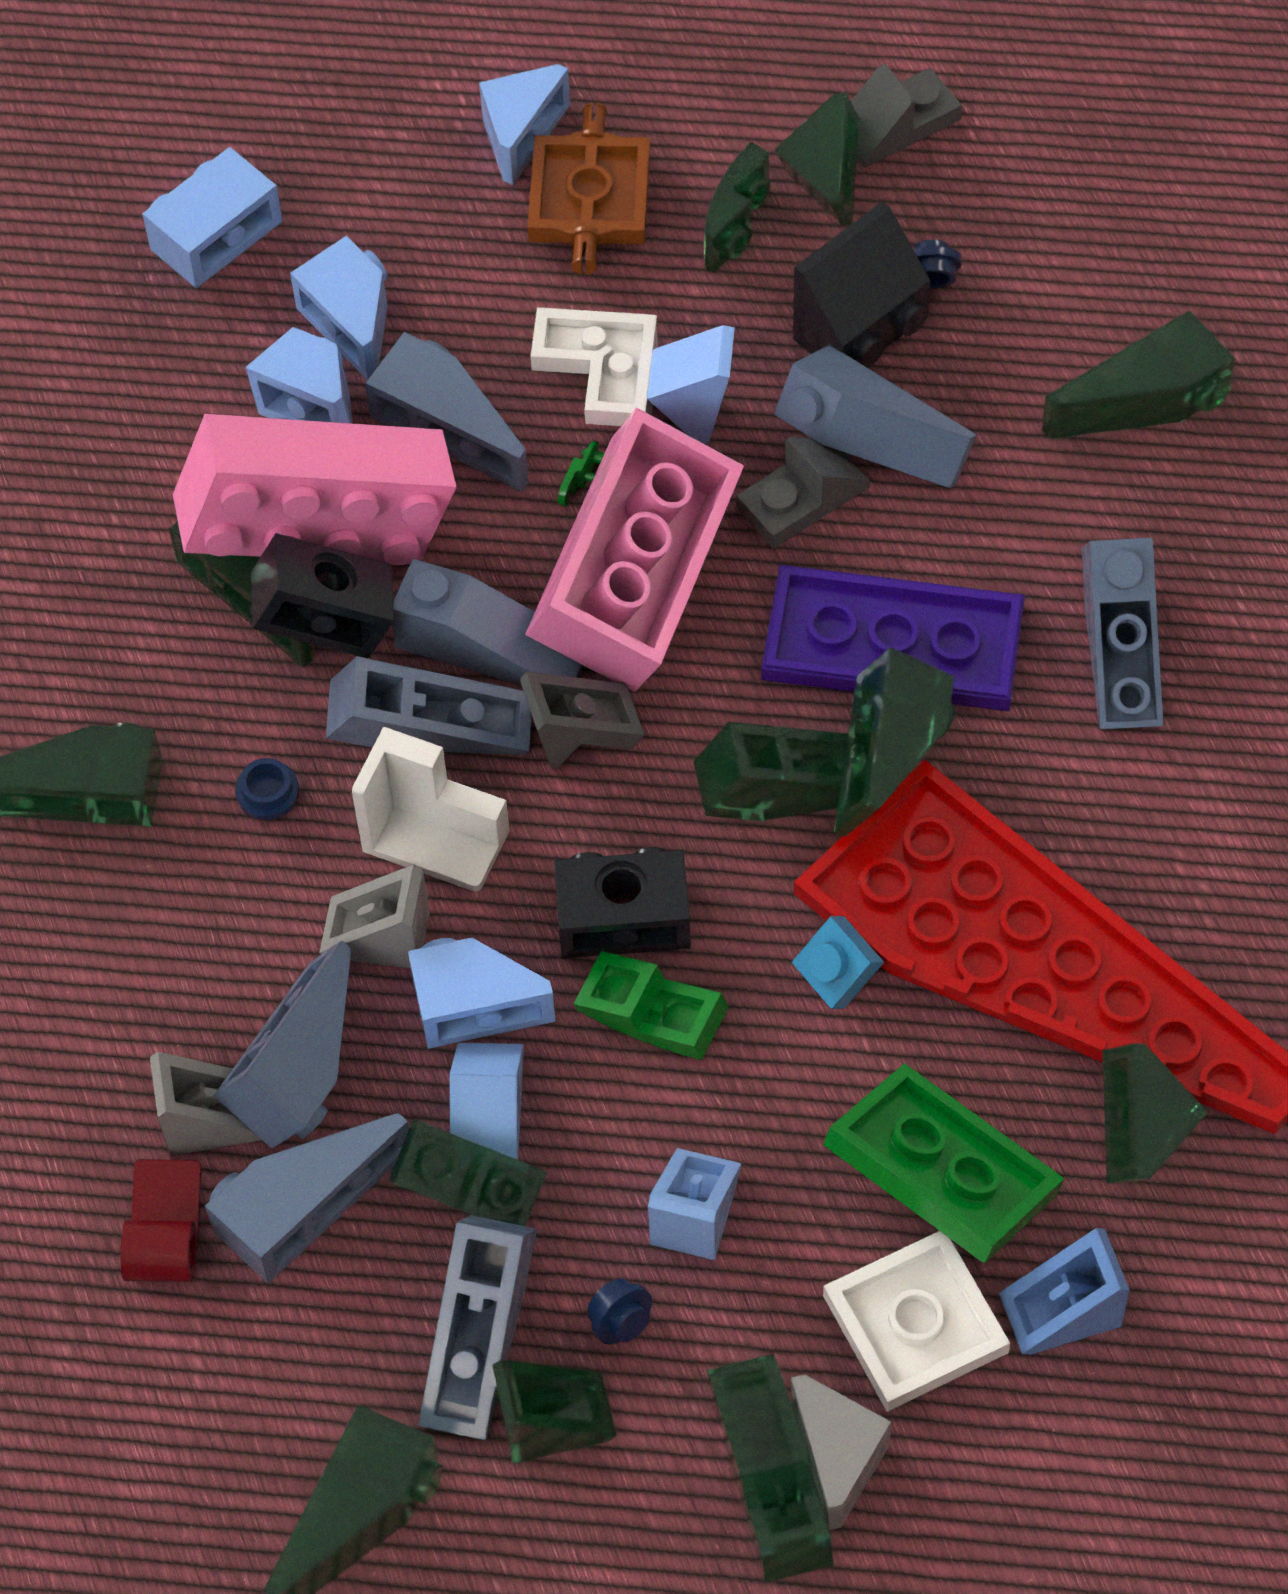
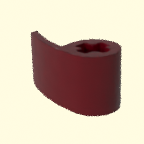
[120,1159,201,1282]

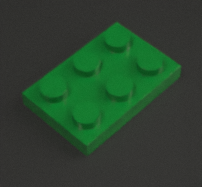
[823,1063,1065,1264]

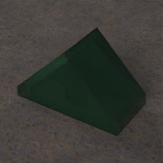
[775,92,859,225]
[1102,1043,1208,1184]
[492,1359,617,1464]

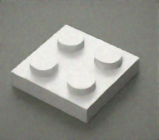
[823,1231,1010,1412]

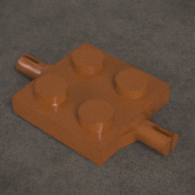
[527,102,651,275]

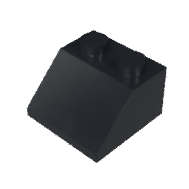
[793,201,930,368]

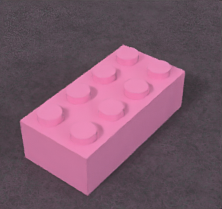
[525,407,744,692]
[173,414,457,566]

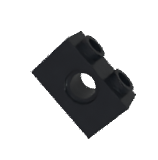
[251,533,394,659]
[554,847,691,959]

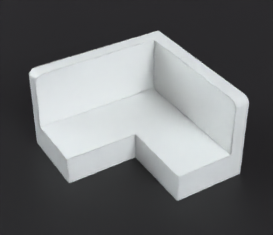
[531,307,658,426]
[352,727,510,892]

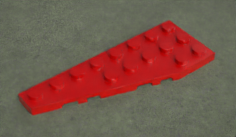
[794,760,1288,1134]

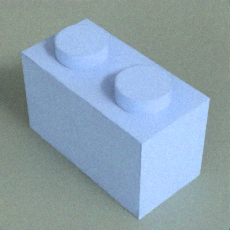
[142,147,283,288]

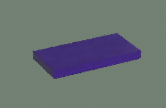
[761,564,1025,711]

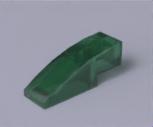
[707,1353,834,1583]

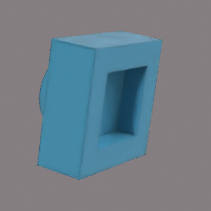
[791,916,884,1009]

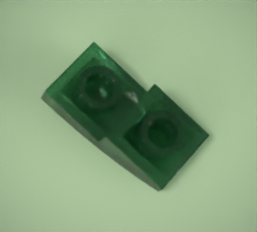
[704,141,771,273]
[388,1119,547,1226]

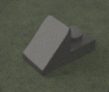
[833,64,962,168]
[736,436,870,549]
[520,672,645,770]

